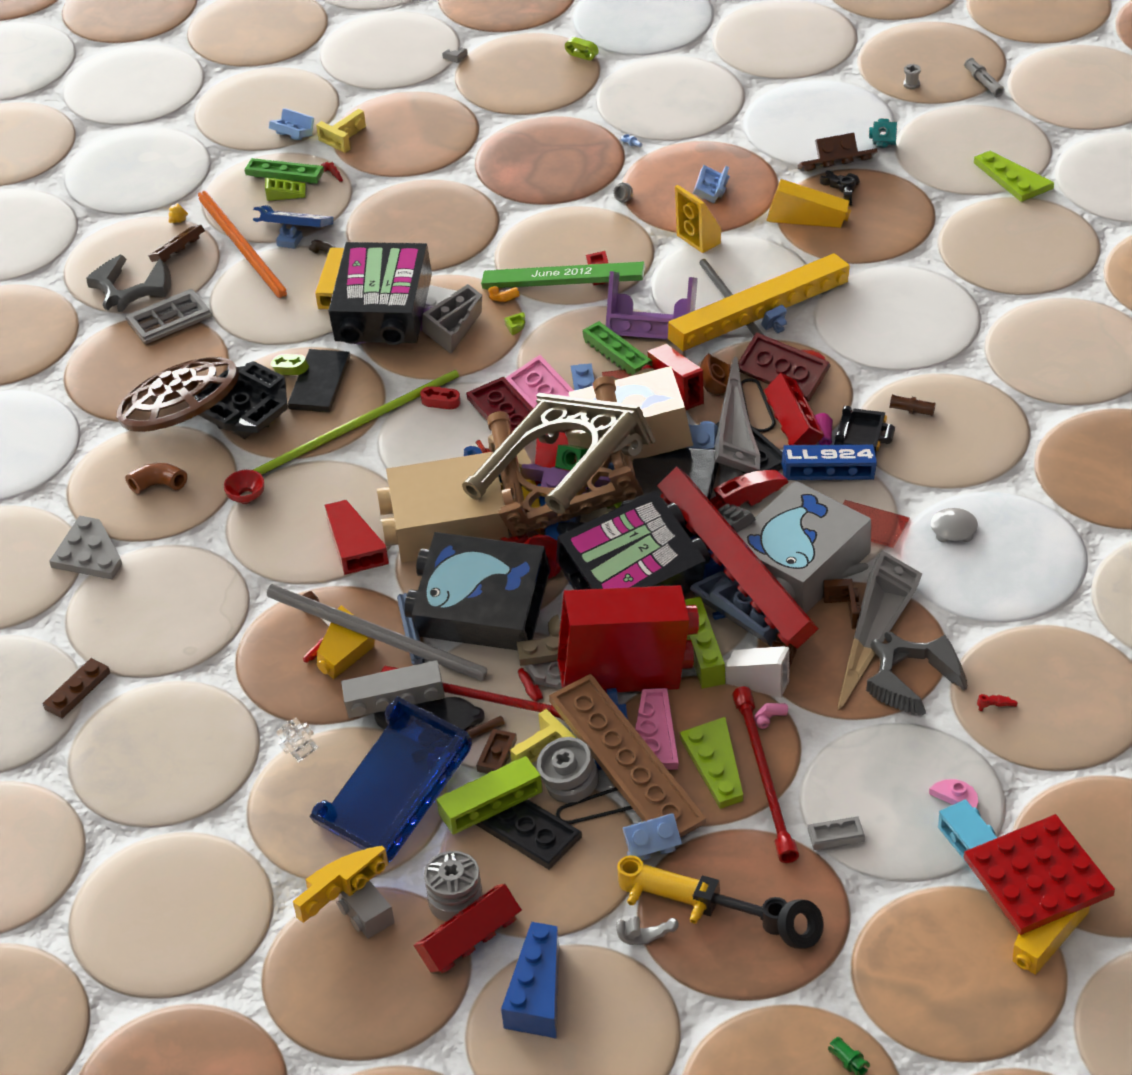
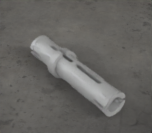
[964,58,1005,97]

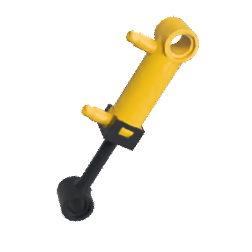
[617,855,787,935]

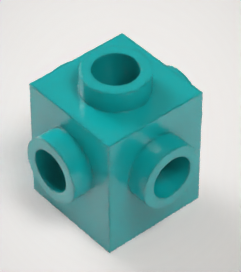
[869,118,897,148]

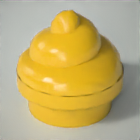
[168,203,188,223]

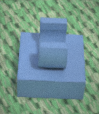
[276,224,303,249]
[761,305,787,334]

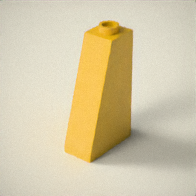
[766,179,851,228]
[315,247,344,309]
[1012,906,1090,975]

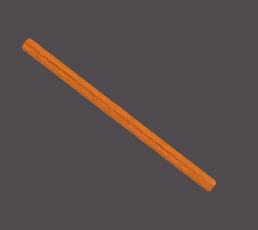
[198,191,287,298]

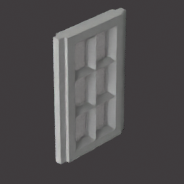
[125,289,213,344]

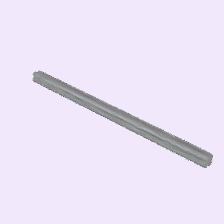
[267,584,487,681]

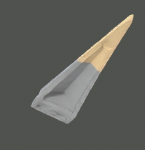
[837,550,922,710]

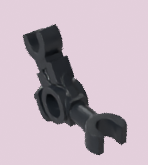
[820,170,860,206]

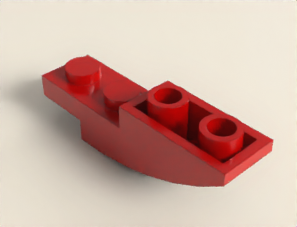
[710,470,789,510]

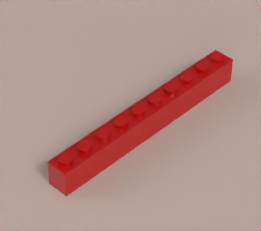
[657,467,819,649]

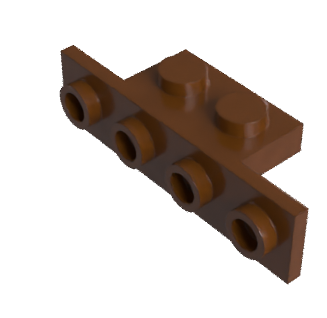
[797,132,878,171]

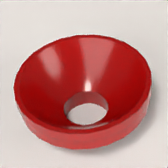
[224,469,264,504]

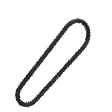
[741,378,775,432]
[556,787,633,824]

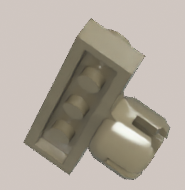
[517,614,561,666]

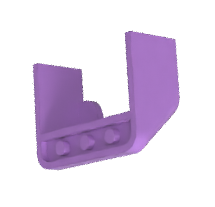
[606,271,698,339]

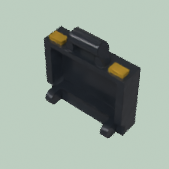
[834,405,895,456]

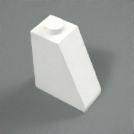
[724,646,789,698]

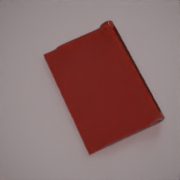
[843,500,910,548]

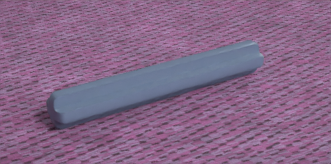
[397,593,424,665]

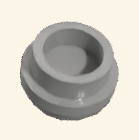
[613,182,633,202]

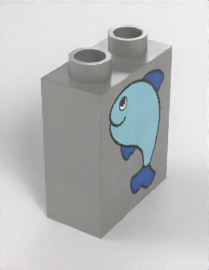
[738,481,871,613]

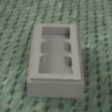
[808,816,865,850]

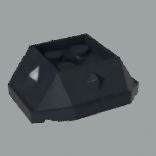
[195,361,288,439]

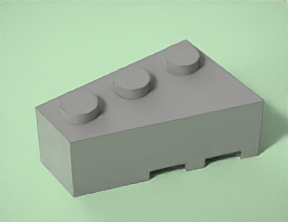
[422,284,482,353]

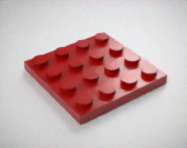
[963,814,1115,935]

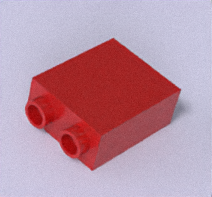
[557,585,699,693]

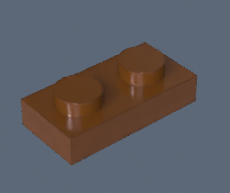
[476,729,517,774]

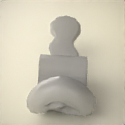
[616,917,679,945]

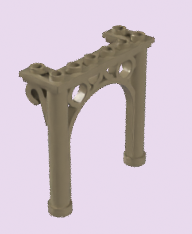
[462,393,656,514]

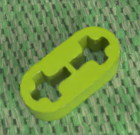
[565,37,599,60]
[271,354,309,375]

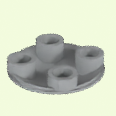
[931,508,978,542]

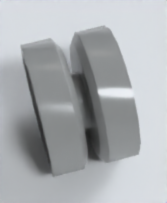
[537,737,599,803]

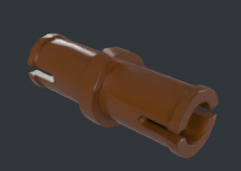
[889,394,936,416]

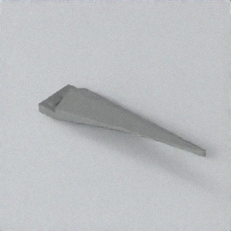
[714,357,760,473]

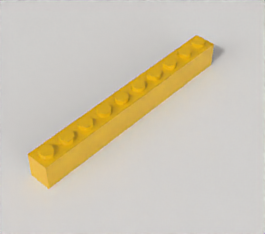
[668,253,850,351]

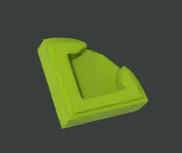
[504,312,525,335]

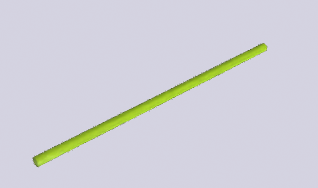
[253,370,459,475]

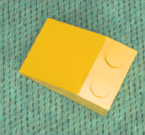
[675,185,721,253]

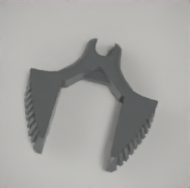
[86,255,171,312]
[866,632,968,715]

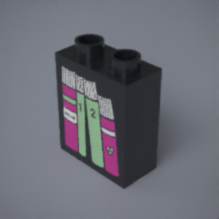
[328,242,432,345]
[556,490,710,595]

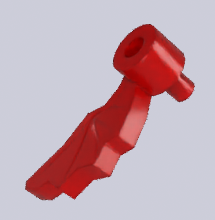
[321,162,343,182]
[977,694,1018,711]

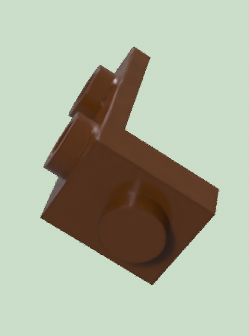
[824,578,861,628]

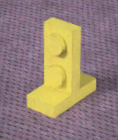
[316,109,366,153]
[510,709,576,763]

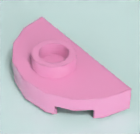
[929,779,978,809]

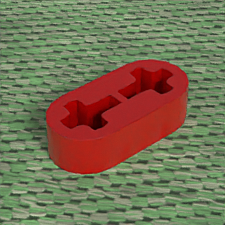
[420,386,461,409]

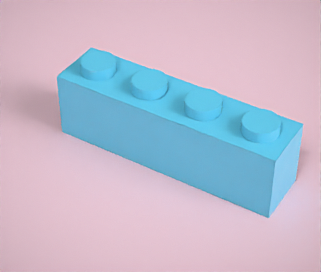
[938,799,997,866]

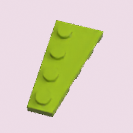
[679,717,743,809]

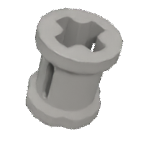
[903,64,921,89]

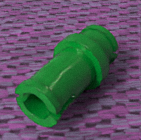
[828,1037,870,1075]

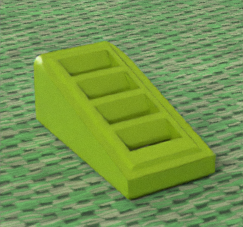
[265,178,306,201]

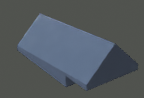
[690,571,779,646]

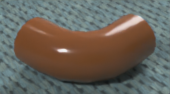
[125,462,187,494]

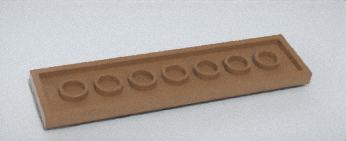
[549,674,706,838]

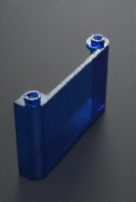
[309,696,472,862]

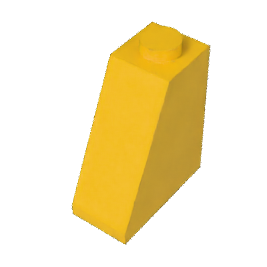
[317,605,375,679]

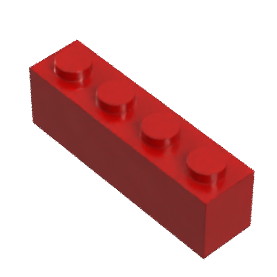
[764,372,825,445]
[413,884,522,973]

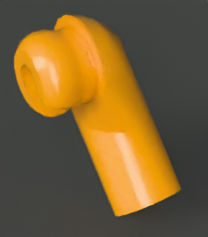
[488,286,520,302]

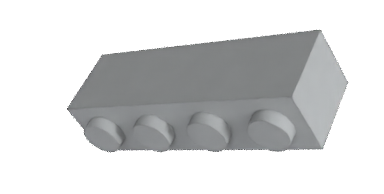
[341,660,445,718]

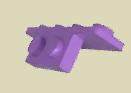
[521,464,610,494]

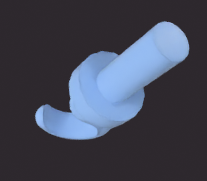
[621,134,642,147]

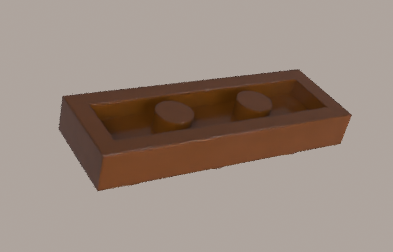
[148,224,205,262]
[43,658,110,719]

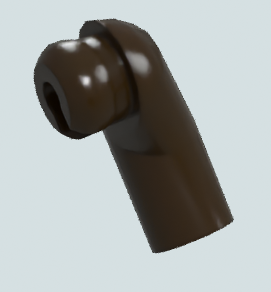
[309,239,336,254]

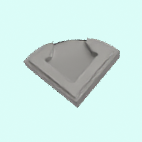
[442,47,468,63]

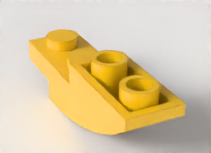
[293,846,388,923]

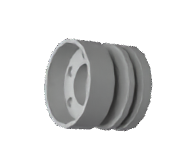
[424,851,483,921]

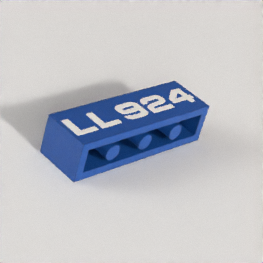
[782,445,877,480]

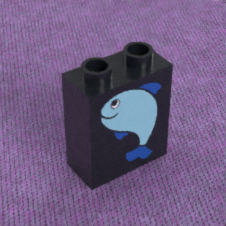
[405,532,551,650]

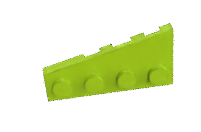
[974,151,1054,202]

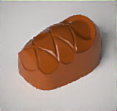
[700,353,731,395]

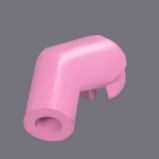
[754,703,788,729]

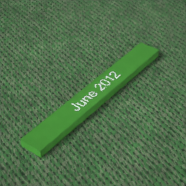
[481,261,645,289]

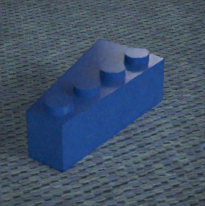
[501,921,559,1039]

